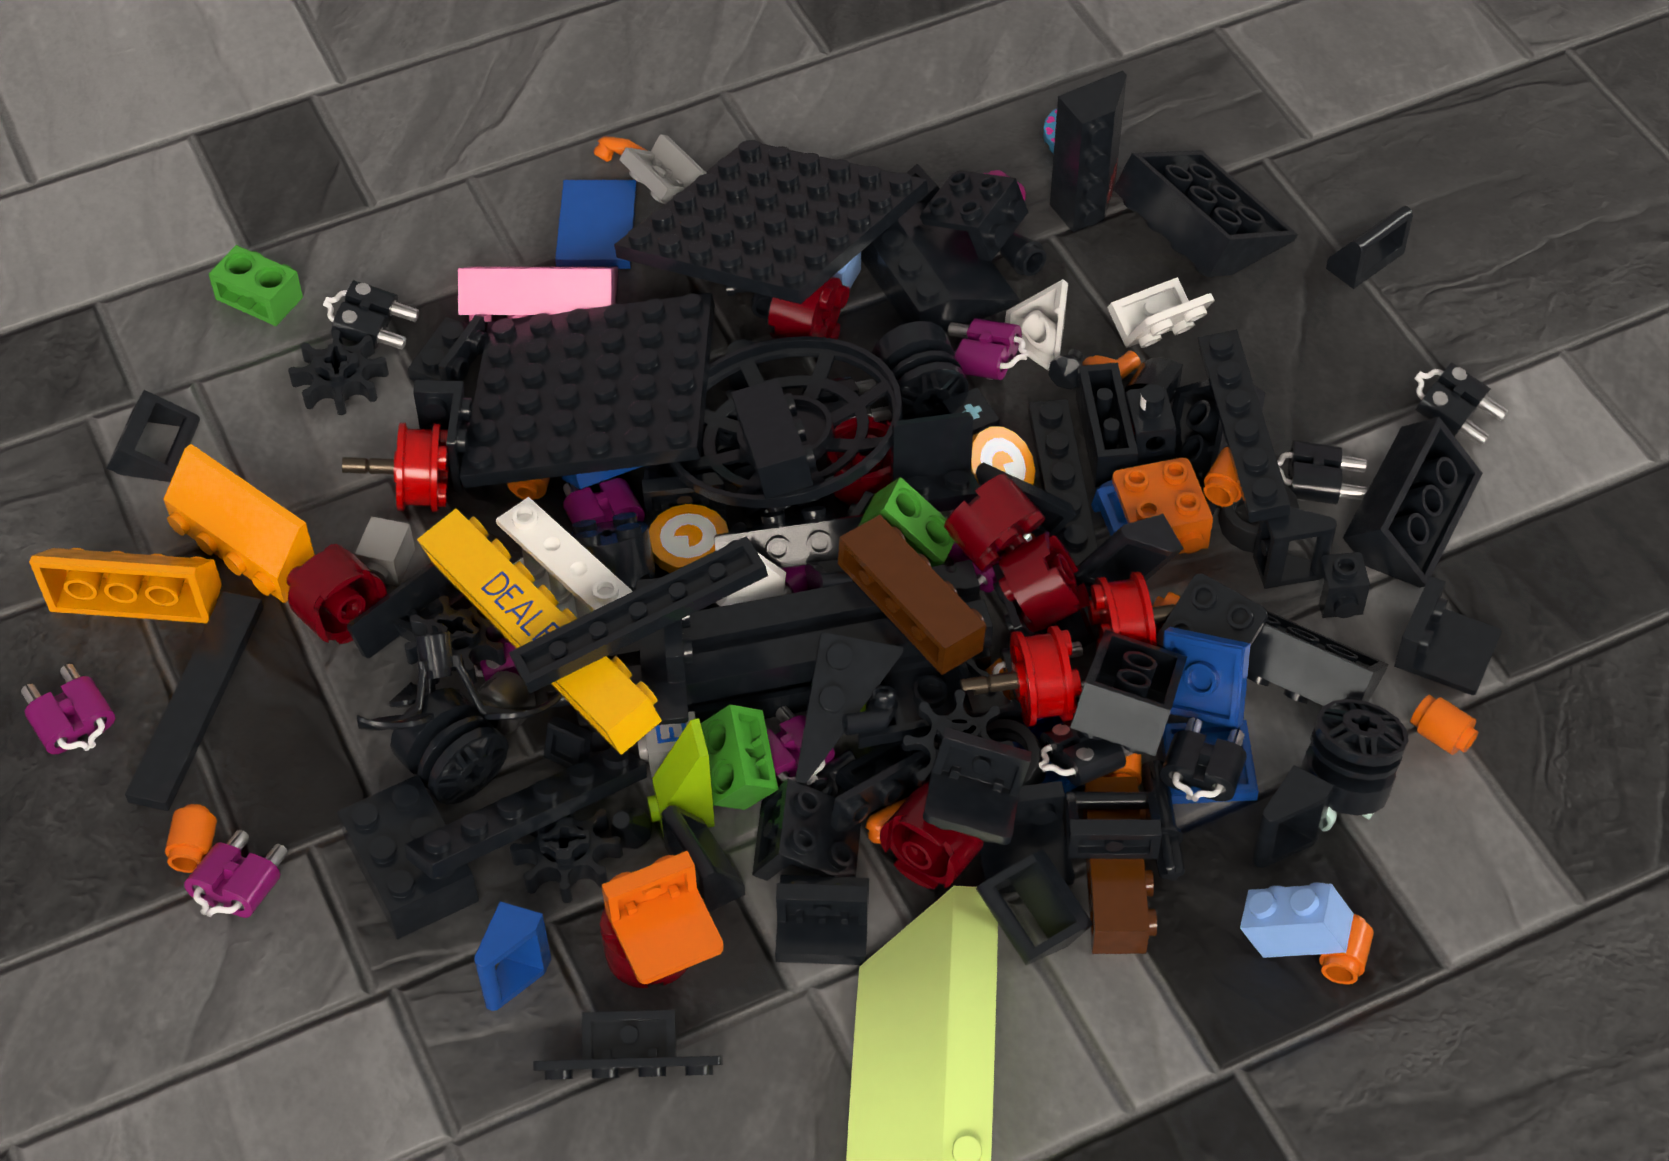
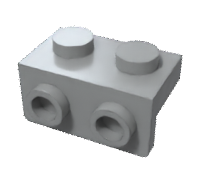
[619,134,707,204]

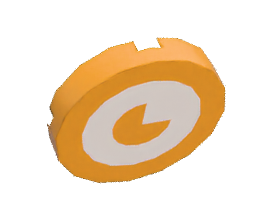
[971,427,1035,486]
[649,504,729,573]

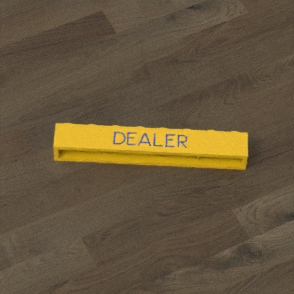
[417,508,662,755]

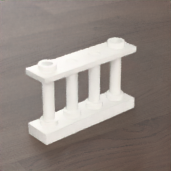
[496,497,633,619]

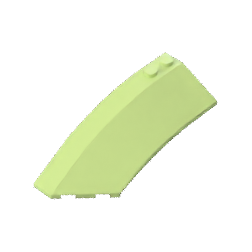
[846,886,998,1161]

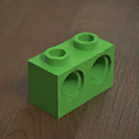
[208,245,303,326]
[858,477,954,567]
[701,704,779,810]

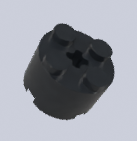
[570,512,656,589]

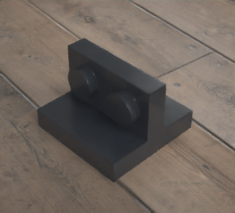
[775,875,869,965]

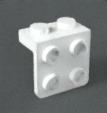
[1107,277,1215,348]

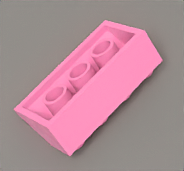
[458,267,618,322]

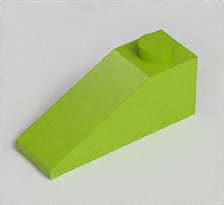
[647,718,715,837]

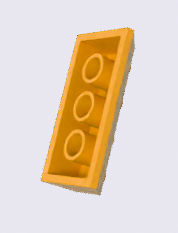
[164,444,315,604]
[29,548,222,623]

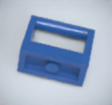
[474,902,551,1011]

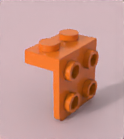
[1112,458,1213,554]
[602,850,724,984]

